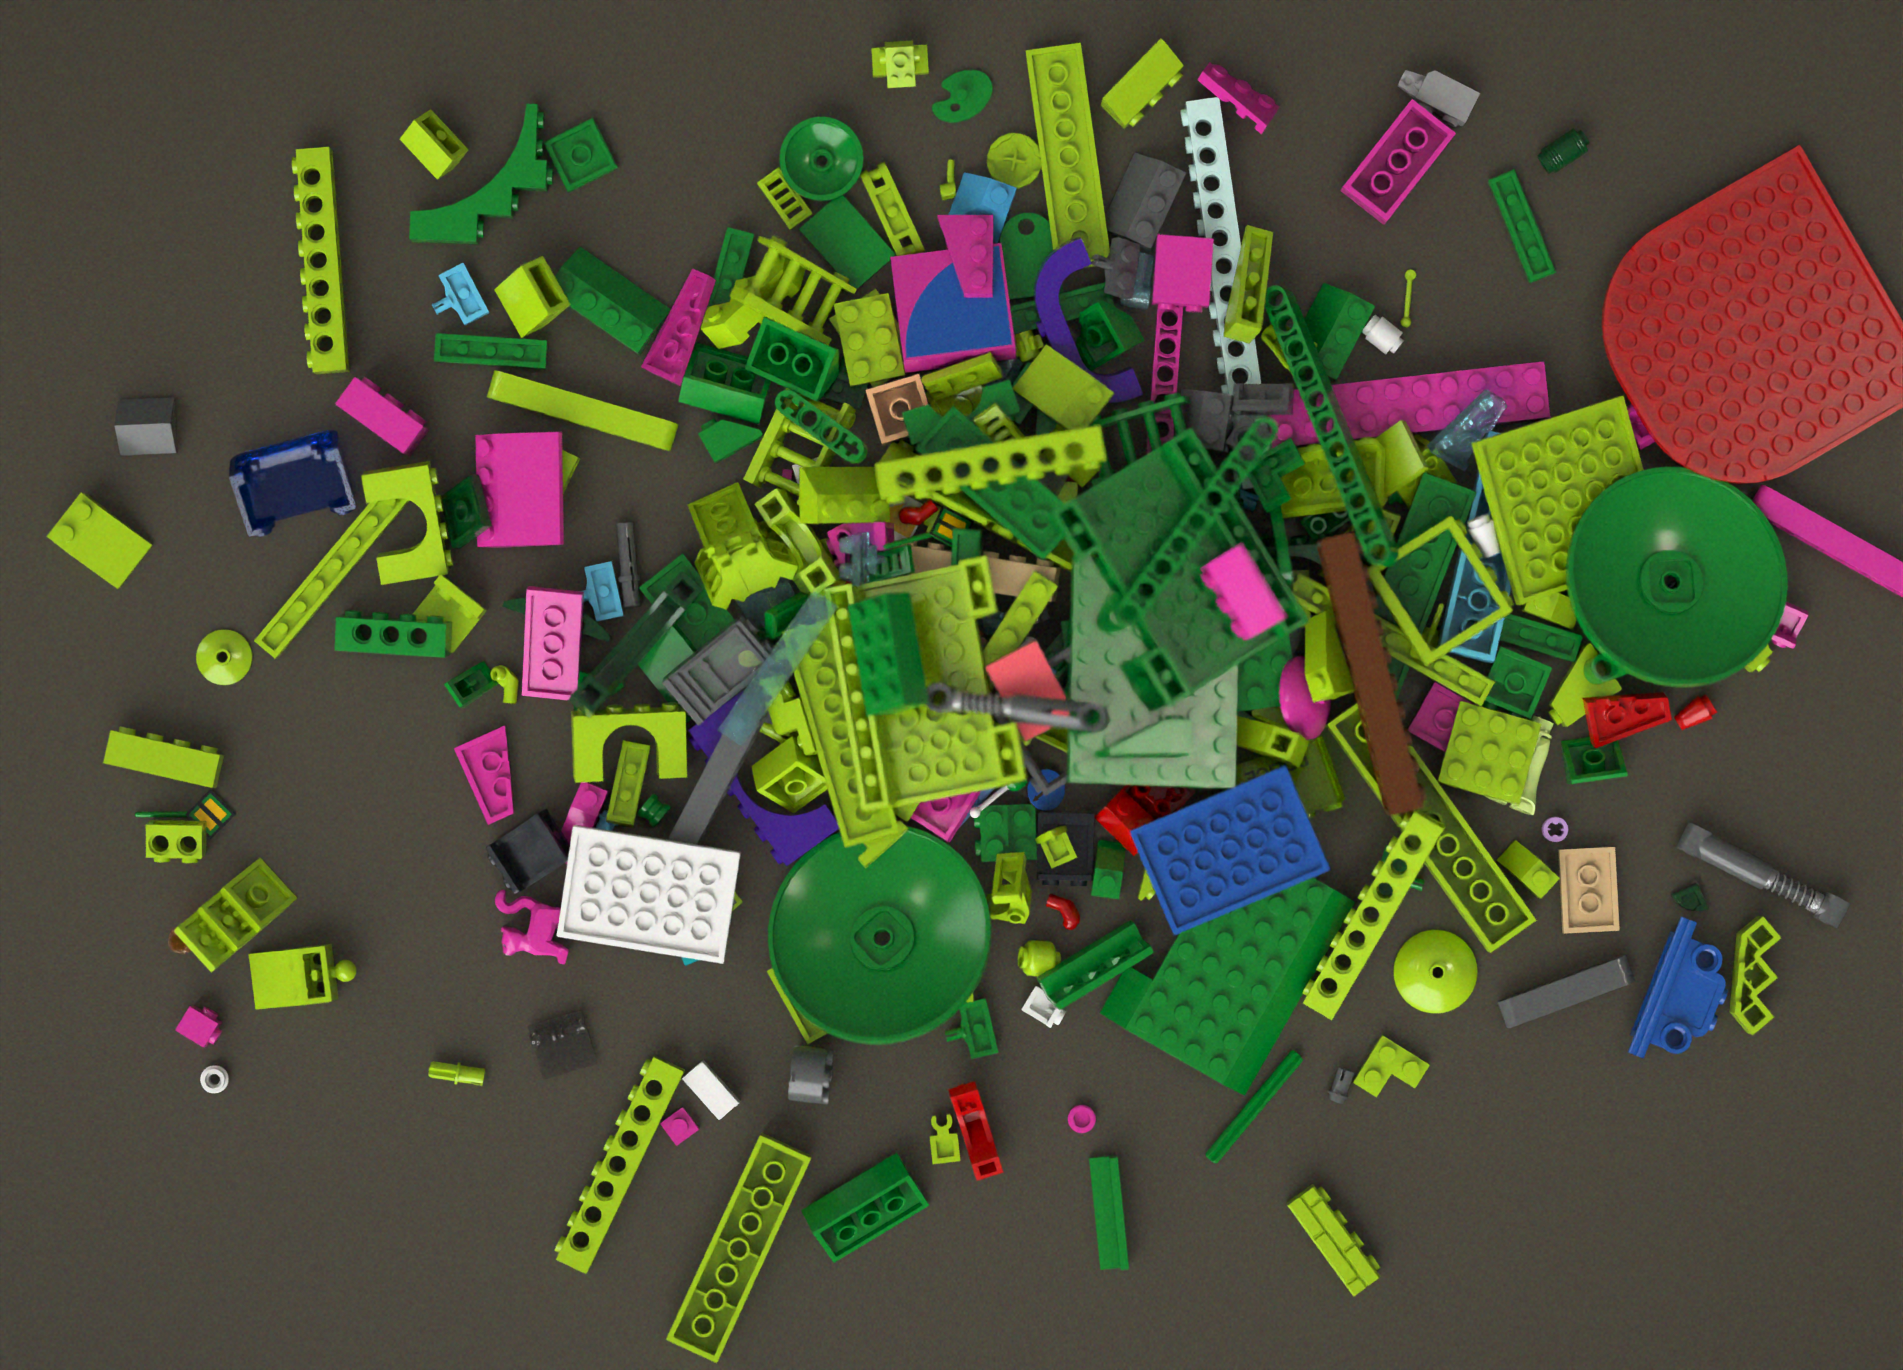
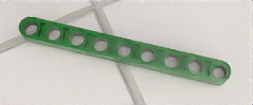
[1115,417,1278,627]

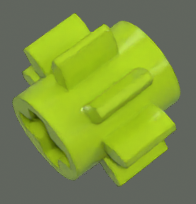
[1014,330,1044,363]

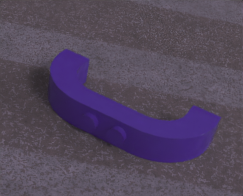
[1034,237,1143,403]

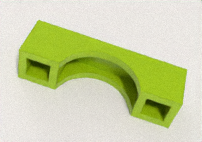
[755,488,846,598]

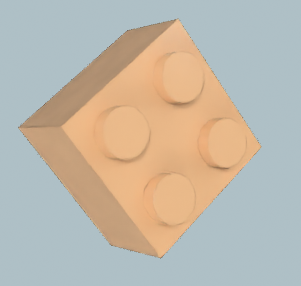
[866,374,928,446]

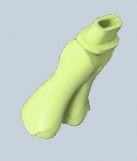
[1485,715,1554,816]

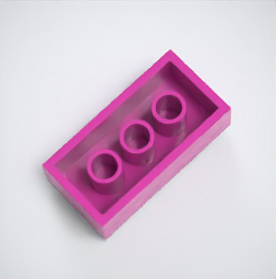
[1340,99,1456,225]

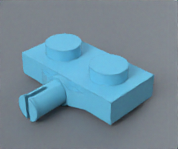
[432,263,490,326]
[581,561,624,622]

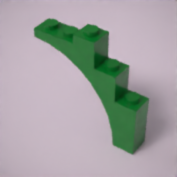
[409,104,554,245]

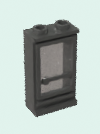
[662,615,777,726]

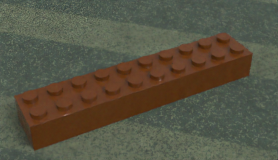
[1316,532,1426,816]

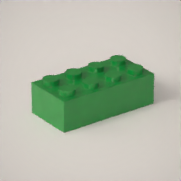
[848,592,929,716]

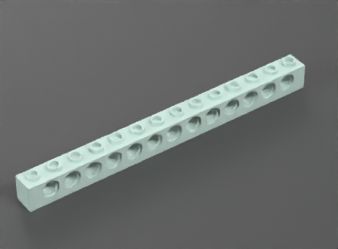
[1181,97,1271,490]

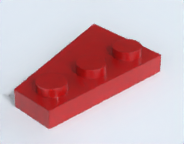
[1583,692,1672,748]

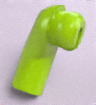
[490,665,519,704]

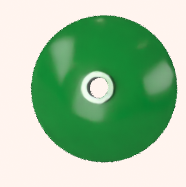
[780,117,863,201]

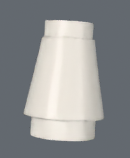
[1467,514,1500,558]

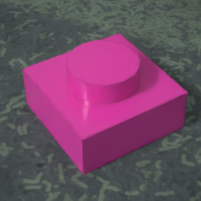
[660,1107,699,1146]

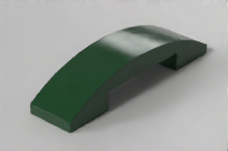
[502,598,612,643]

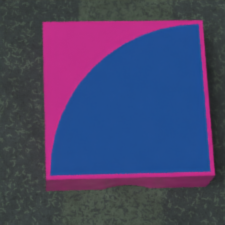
[890,243,1016,373]

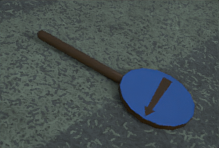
[1026,768,1065,811]

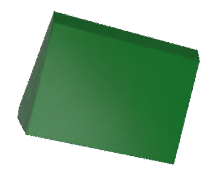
[1561,737,1627,784]

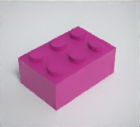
[335,376,429,457]

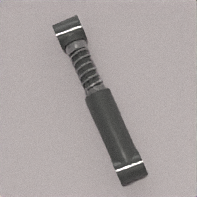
[926,683,1110,733]
[1676,822,1850,929]

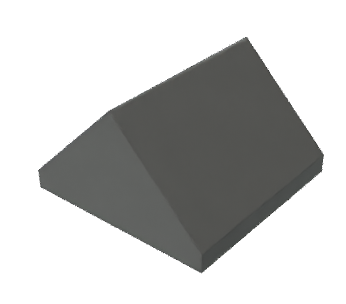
[114,397,177,456]

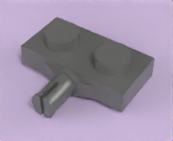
[1091,237,1141,300]

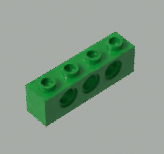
[335,610,452,658]

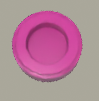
[1068,1104,1096,1133]

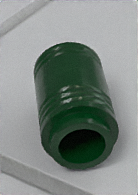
[1537,128,1590,174]

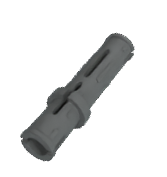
[616,522,641,608]

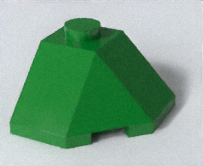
[1076,300,1145,371]

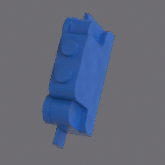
[1628,917,1728,1059]

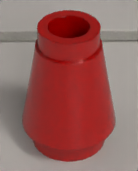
[1674,694,1718,731]

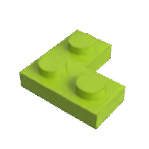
[1352,1035,1430,1097]

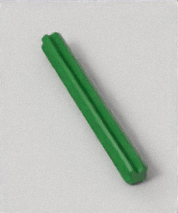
[1205,1050,1303,1164]

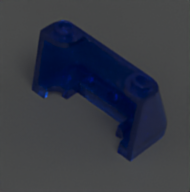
[229,430,357,537]

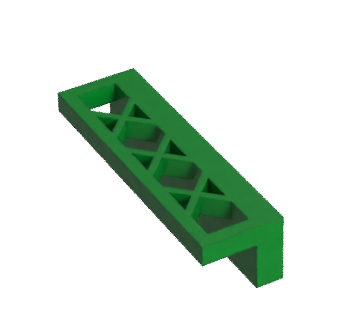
[1036,920,1154,1010]
[1089,1155,1129,1270]

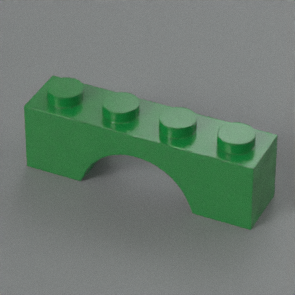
[902,380,1020,446]

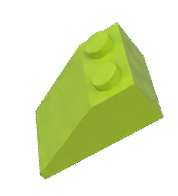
[1013,344,1114,431]
[47,492,153,589]

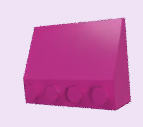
[475,432,564,548]

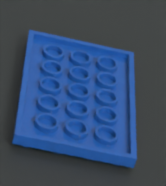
[1130,765,1330,935]

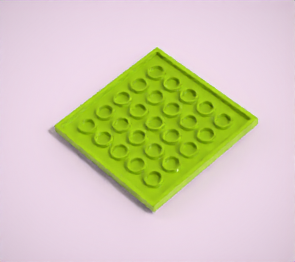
[1471,396,1643,605]

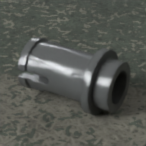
[1327,1067,1355,1104]

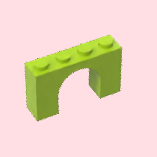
[361,461,453,585]
[571,702,687,783]

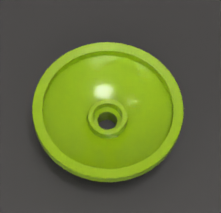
[1393,930,1477,1013]

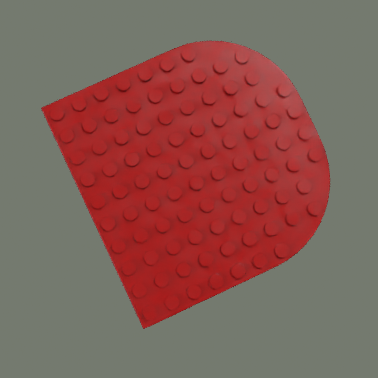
[1602,145,1903,484]

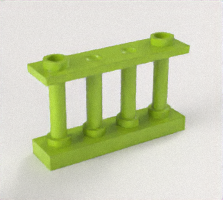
[730,236,857,345]
[743,388,856,506]

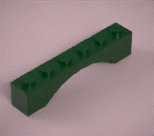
[568,571,703,718]

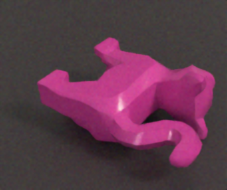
[495,889,569,964]

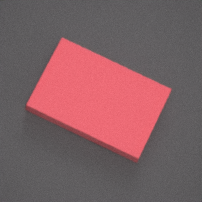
[985,640,1068,741]

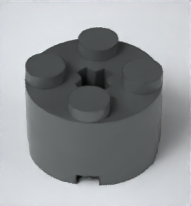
[788,1045,834,1104]

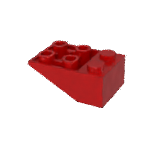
[1094,785,1196,856]

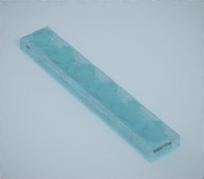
[718,591,838,746]

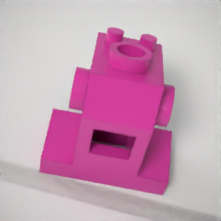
[826,522,894,570]

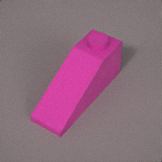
[561,782,610,864]

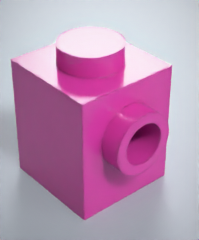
[175,1005,222,1048]

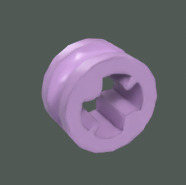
[1542,817,1568,842]

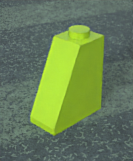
[1548,643,1622,727]

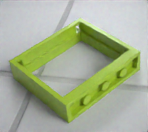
[1368,516,1513,667]

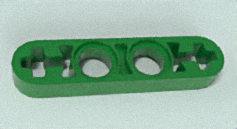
[775,390,868,464]

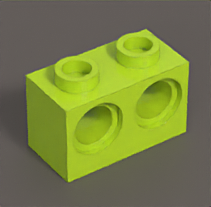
[146,820,206,863]

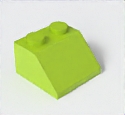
[752,736,828,813]

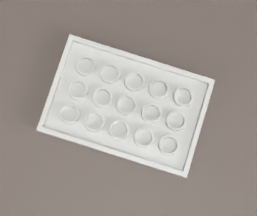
[557,825,741,963]

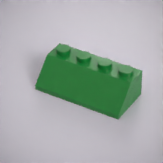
[555,247,671,356]
[801,1153,930,1263]

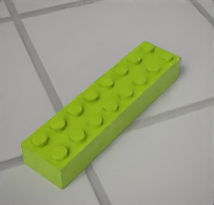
[666,1132,812,1363]

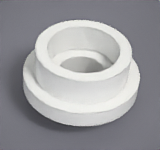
[200,1065,229,1093]

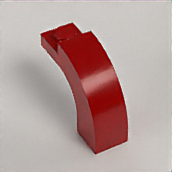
[948,1081,1004,1181]

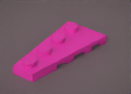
[641,268,716,386]

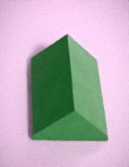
[745,317,839,402]

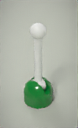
[970,779,1027,818]

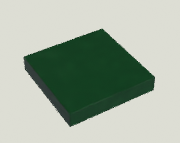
[441,474,492,548]

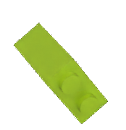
[494,256,570,338]

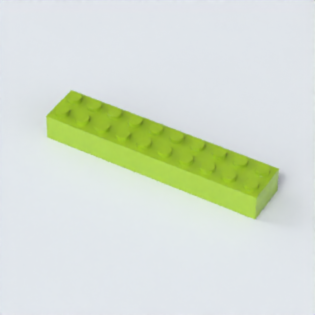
[1326,702,1536,953]

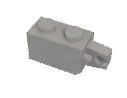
[1398,70,1480,127]

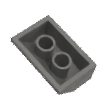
[1105,153,1186,252]

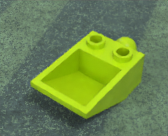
[249,944,357,1009]

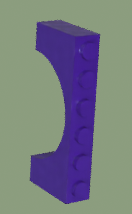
[688,691,839,866]

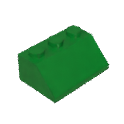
[1296,283,1375,383]
[678,342,772,424]

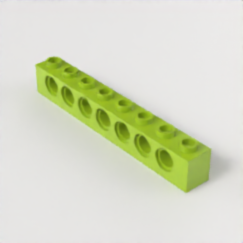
[292,147,350,374]
[875,426,1106,504]
[1302,809,1446,1020]
[554,1055,685,1274]

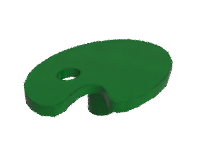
[932,70,992,123]

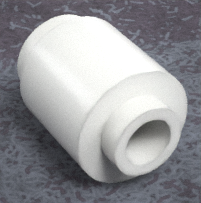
[1362,315,1404,355]

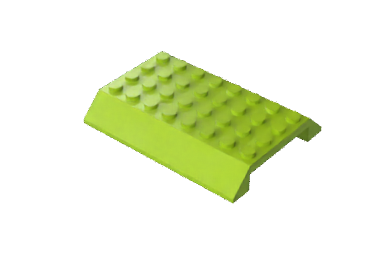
[824,556,1027,811]

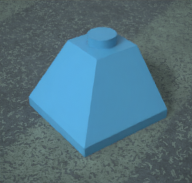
[949,172,1017,243]

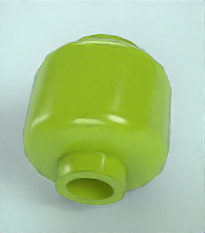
[1018,940,1061,977]

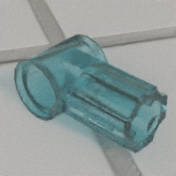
[1120,252,1155,310]

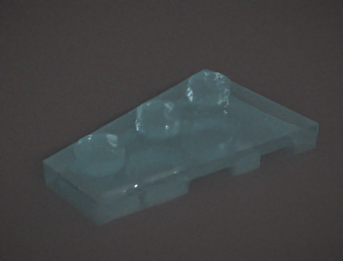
[1427,389,1507,472]

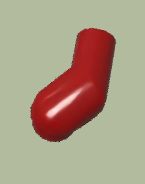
[898,499,939,526]
[1046,893,1080,930]

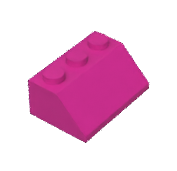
[1200,544,1286,641]

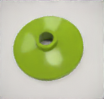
[196,629,252,685]

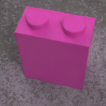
[1152,235,1214,313]

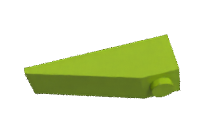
[1223,225,1273,344]

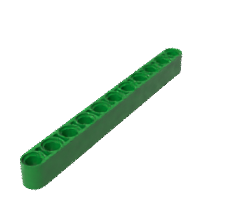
[1265,285,1399,567]

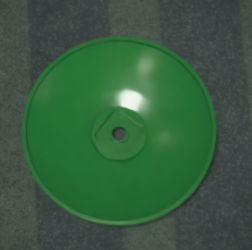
[1566,467,1788,687]
[768,826,992,1044]

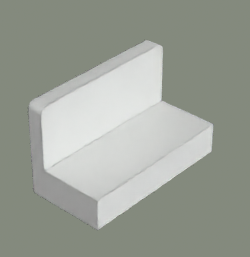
[682,1060,740,1120]

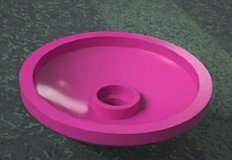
[1279,656,1331,740]

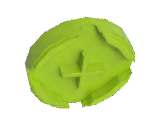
[987,133,1042,189]

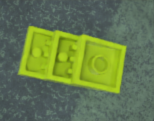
[174,858,298,973]

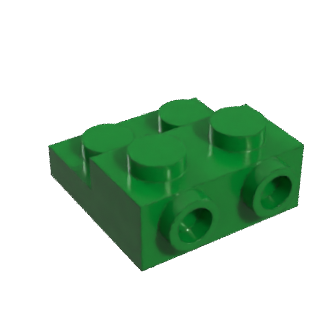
[1482,646,1552,720]
[974,804,1037,862]

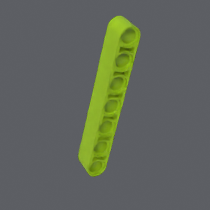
[486,370,679,451]

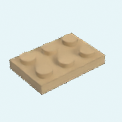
[1558,847,1620,934]

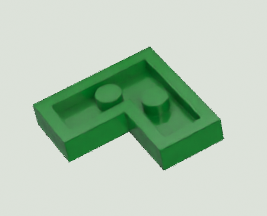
[1247,438,1305,513]

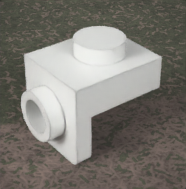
[1021,986,1066,1028]

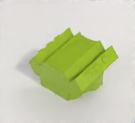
[694,518,798,610]

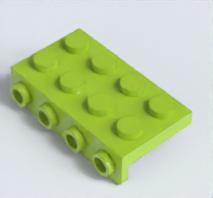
[1281,437,1386,518]

